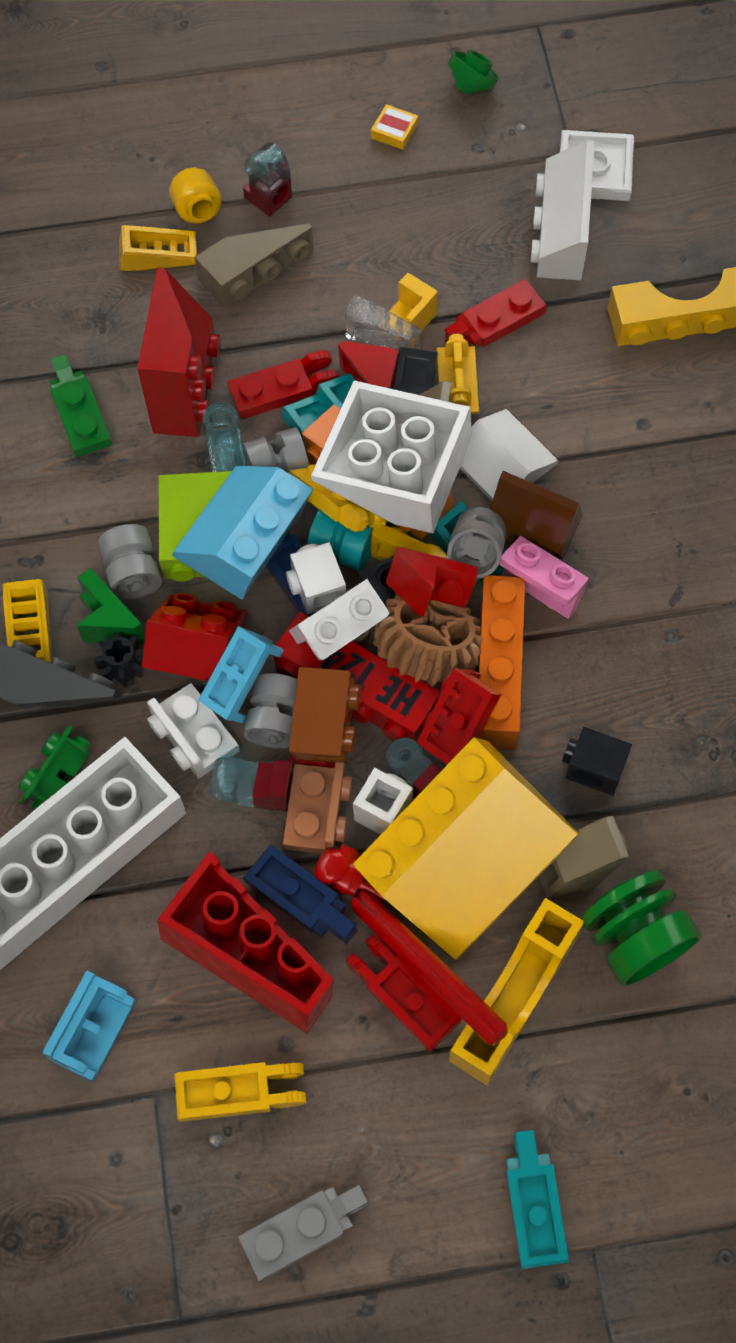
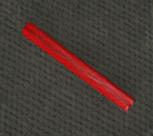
[351,890,508,1045]

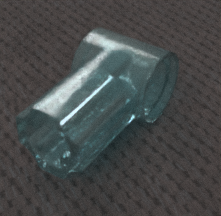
[203,402,246,472]

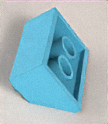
[172,466,313,600]

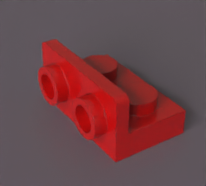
[416,668,501,765]

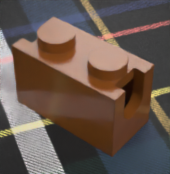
[289,667,361,764]

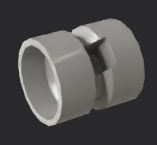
[243,427,309,473]
[447,507,507,579]
[98,524,162,600]
[243,673,297,749]

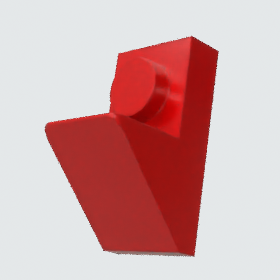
[386,546,478,617]

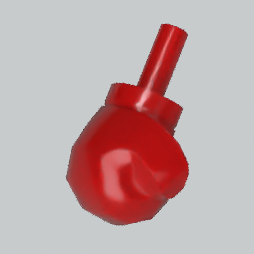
[314,844,384,902]

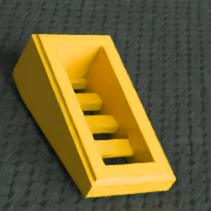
[119,225,197,271]
[2,579,52,663]

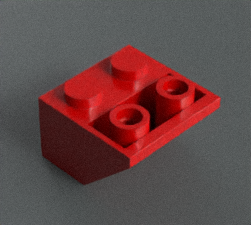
[142,593,248,681]

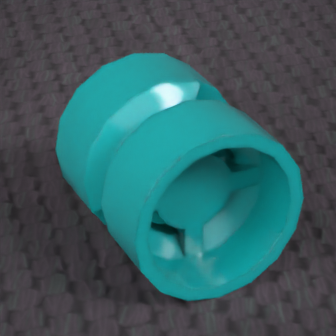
[307,510,373,571]

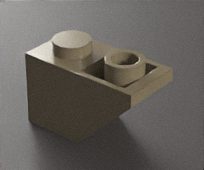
[540,816,629,899]

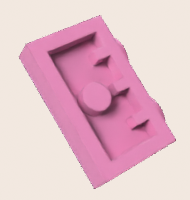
[499,536,589,619]

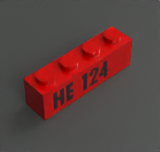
[273,612,441,748]

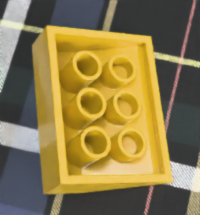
[353,737,580,960]

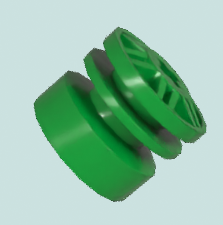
[581,870,703,986]

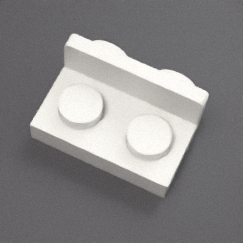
[289,579,389,660]
[147,683,240,779]

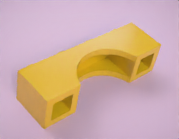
[607,267,736,346]
[449,898,584,1086]

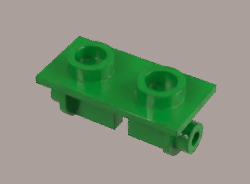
[17,725,91,810]

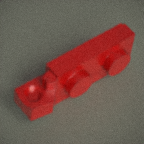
[444,279,546,348]

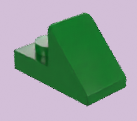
[77,568,145,645]

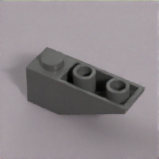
[0,640,121,709]

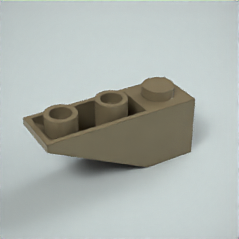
[195,223,313,308]

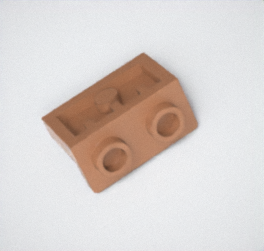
[283,761,353,854]

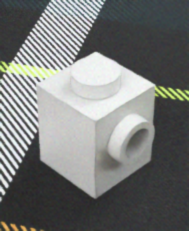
[286,542,346,614]
[353,767,413,835]

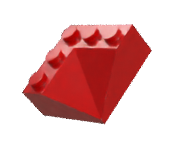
[137,267,221,437]

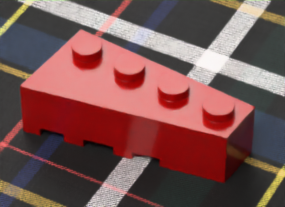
[157,851,334,1034]

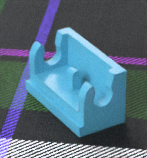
[198,626,284,724]
[42,971,137,1083]

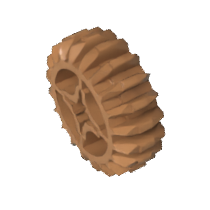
[373,594,484,687]

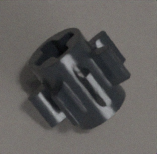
[94,632,144,687]

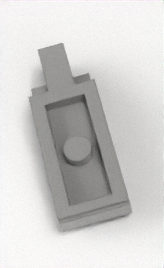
[238,1185,369,1282]

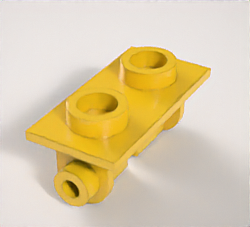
[437,334,479,414]

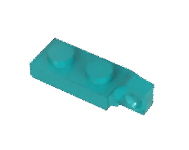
[506,1130,569,1270]

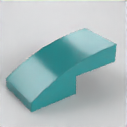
[281,373,356,441]

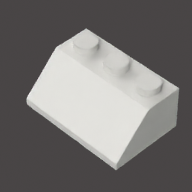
[531,140,595,281]

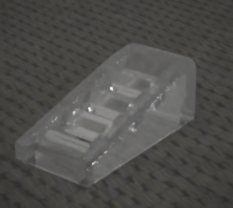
[345,294,421,350]

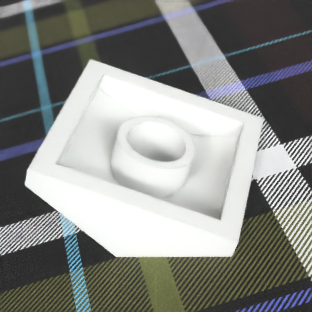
[460,409,558,501]

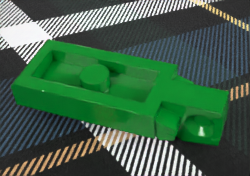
[49,354,113,458]

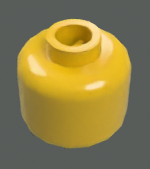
[169,167,221,224]

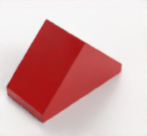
[338,341,399,389]

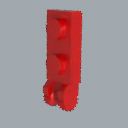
[227,350,339,419]
[345,934,462,1053]

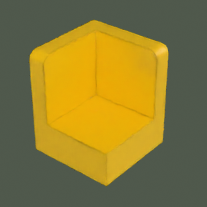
[382,273,438,344]

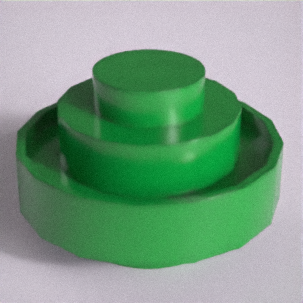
[448,49,499,95]

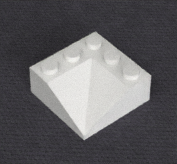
[311,381,472,533]

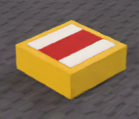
[371,104,418,150]

